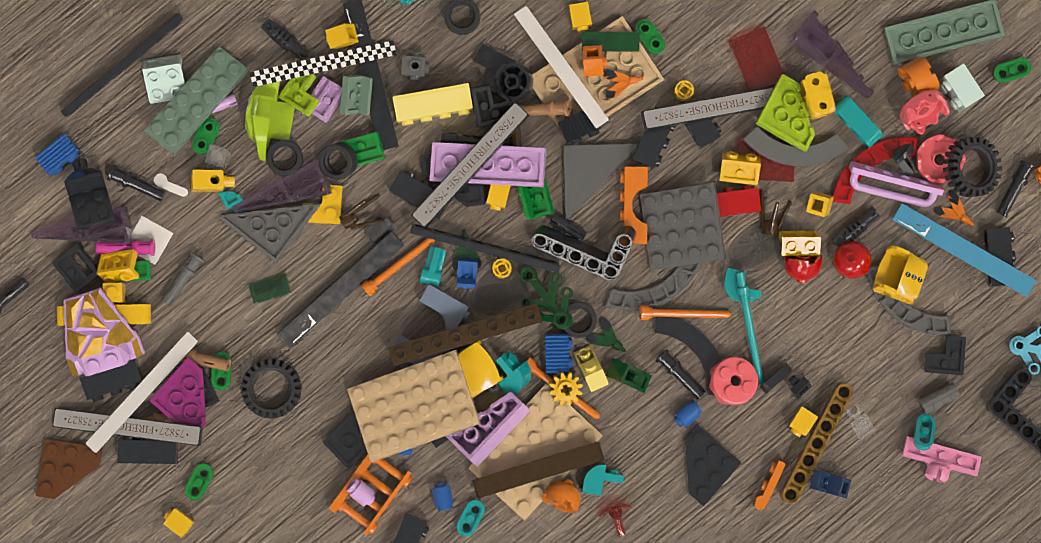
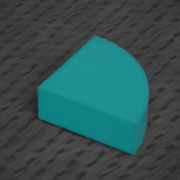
[218,191,244,210]

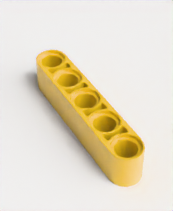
[57,304,151,326]

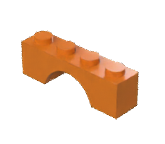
[620,167,648,245]

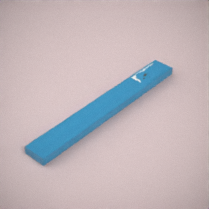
[892,203,1037,297]

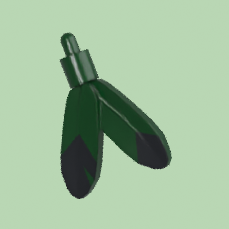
[452,229,481,270]
[586,317,626,352]

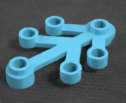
[1009,326,1041,375]

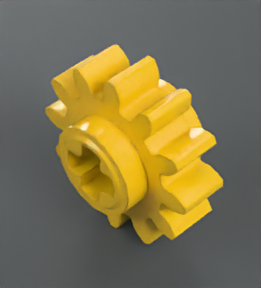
[549,371,583,406]

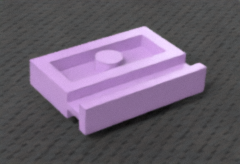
[311,76,342,123]

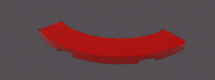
[832,137,918,205]

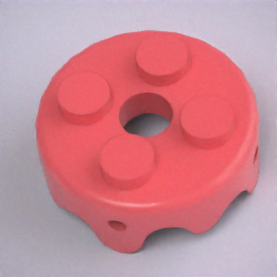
[900,90,950,134]
[915,135,966,184]
[709,357,758,405]

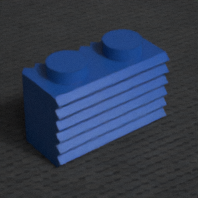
[35,133,81,176]
[545,334,573,373]

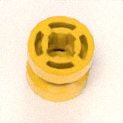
[674,80,694,102]
[492,259,512,279]

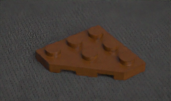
[36,439,103,499]

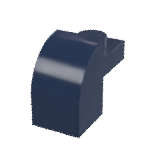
[810,470,852,499]

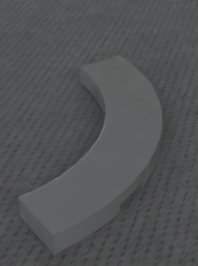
[742,126,848,166]
[605,263,701,311]
[867,266,951,335]

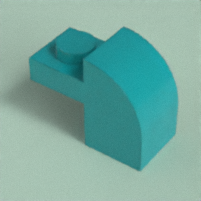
[723,268,762,303]
[496,350,531,395]
[582,464,624,496]

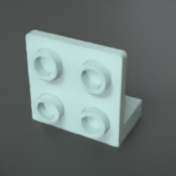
[142,54,185,104]

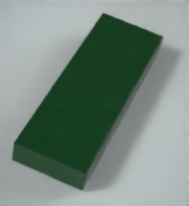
[582,32,640,52]

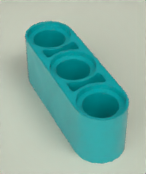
[834,95,883,148]

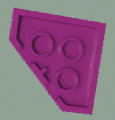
[150,357,206,427]

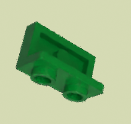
[517,177,555,220]

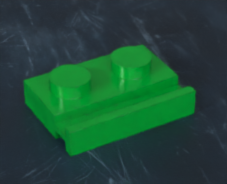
[341,132,385,166]

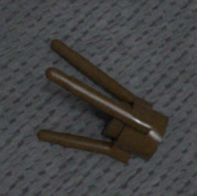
[759,190,792,237]
[339,194,384,231]

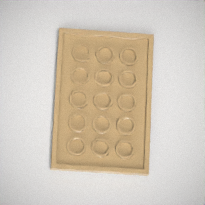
[532,16,664,128]
[347,350,481,462]
[468,384,603,521]

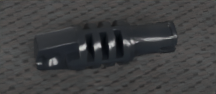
[261,19,309,61]
[831,207,880,248]

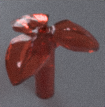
[599,503,631,536]

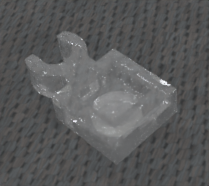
[846,404,876,440]

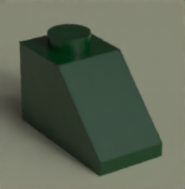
[605,358,652,393]

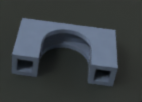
[395,285,470,365]

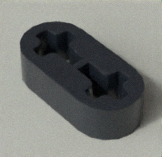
[759,363,793,394]

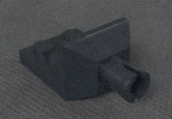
[64,158,116,232]

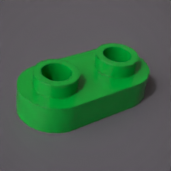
[635,19,665,55]
[993,58,1031,83]
[192,118,220,155]
[211,352,232,390]
[185,464,214,500]

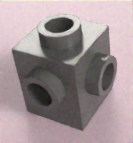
[401,53,429,81]

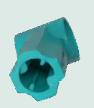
[420,247,446,287]

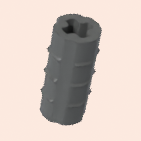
[918,382,960,414]

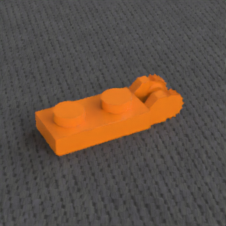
[754,460,786,510]

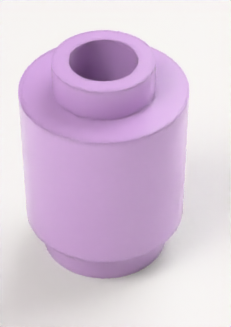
[346,478,375,506]

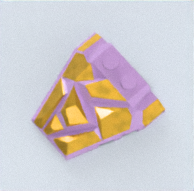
[64,288,145,376]

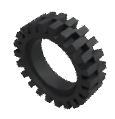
[943,137,1002,197]
[241,359,302,418]

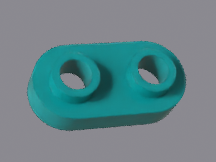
[913,414,936,451]
[457,500,485,537]

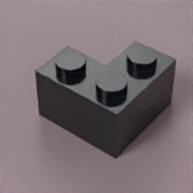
[470,84,513,127]

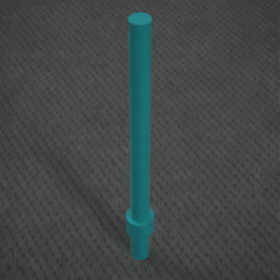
[736,271,764,384]

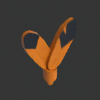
[603,70,643,99]
[934,191,974,226]

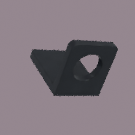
[364,213,399,243]

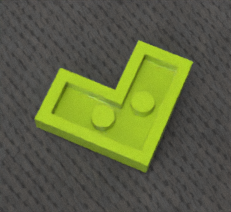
[278,74,320,117]

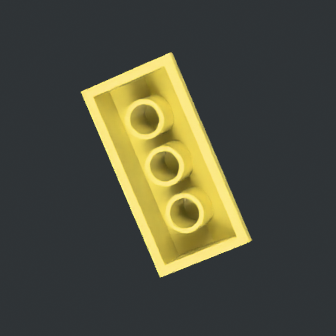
[393,83,473,126]

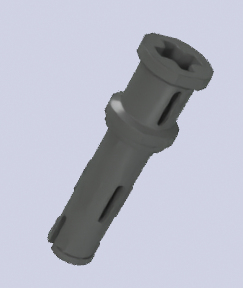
[161,251,205,307]

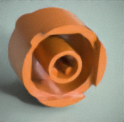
[897,56,940,97]

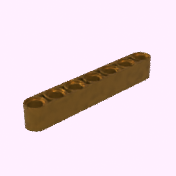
[780,384,853,504]

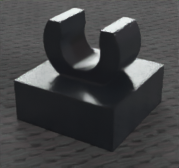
[788,375,812,399]

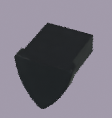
[892,143,914,177]

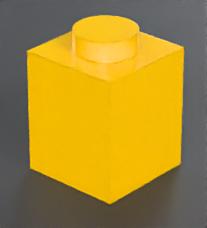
[569,2,592,32]
[325,24,358,49]
[486,185,511,211]
[806,191,834,217]
[103,283,126,303]
[788,406,818,437]
[163,508,195,538]

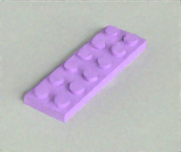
[430,142,546,187]

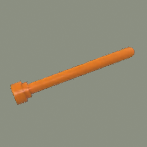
[361,238,436,297]
[639,305,731,320]
[527,357,600,419]

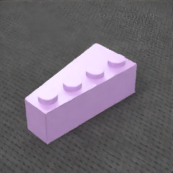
[446,392,531,467]

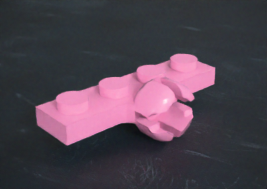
[902,436,982,483]

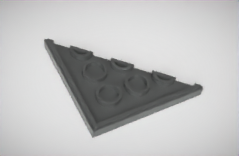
[564,144,637,219]
[219,203,321,263]

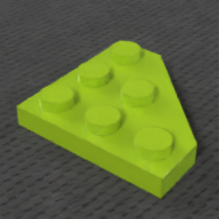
[755,74,815,152]

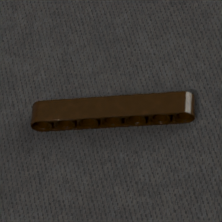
[472,441,605,499]

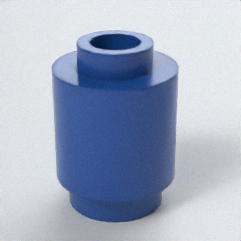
[673,400,702,428]
[431,482,454,511]

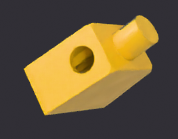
[191,170,235,192]

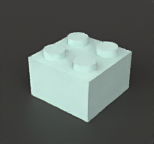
[938,64,985,112]

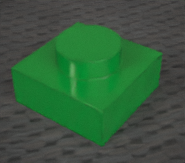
[132,261,152,282]

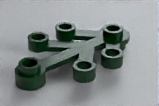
[520,267,573,329]

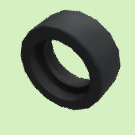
[444,0,480,35]
[266,140,303,177]
[319,142,358,180]
[561,302,597,338]

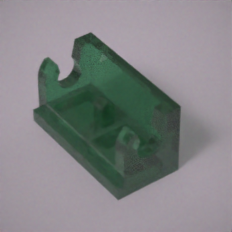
[249,273,292,304]

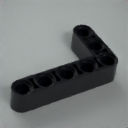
[532,225,636,280]
[987,369,1041,456]

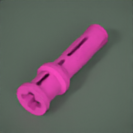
[96,239,156,256]

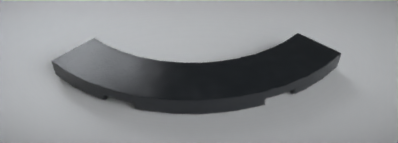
[655,317,721,395]

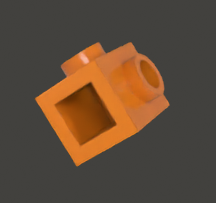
[583,45,607,76]

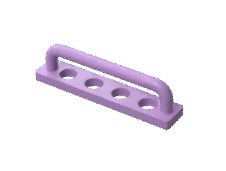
[849,161,944,207]

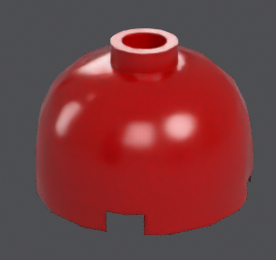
[833,241,872,279]
[784,255,822,283]

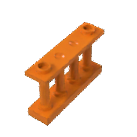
[328,455,413,536]

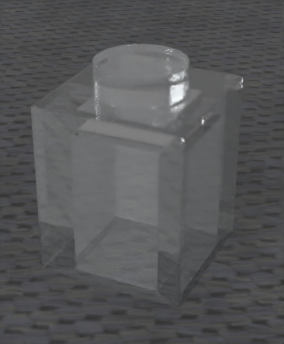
[205,144,231,170]

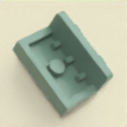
[340,74,373,116]

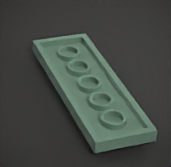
[884,0,1005,65]
[144,47,249,155]

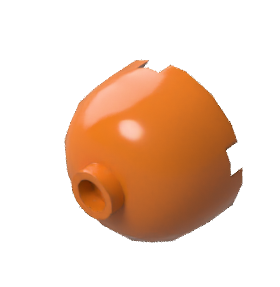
[541,478,581,513]

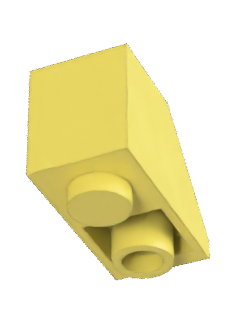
[573,345,608,392]

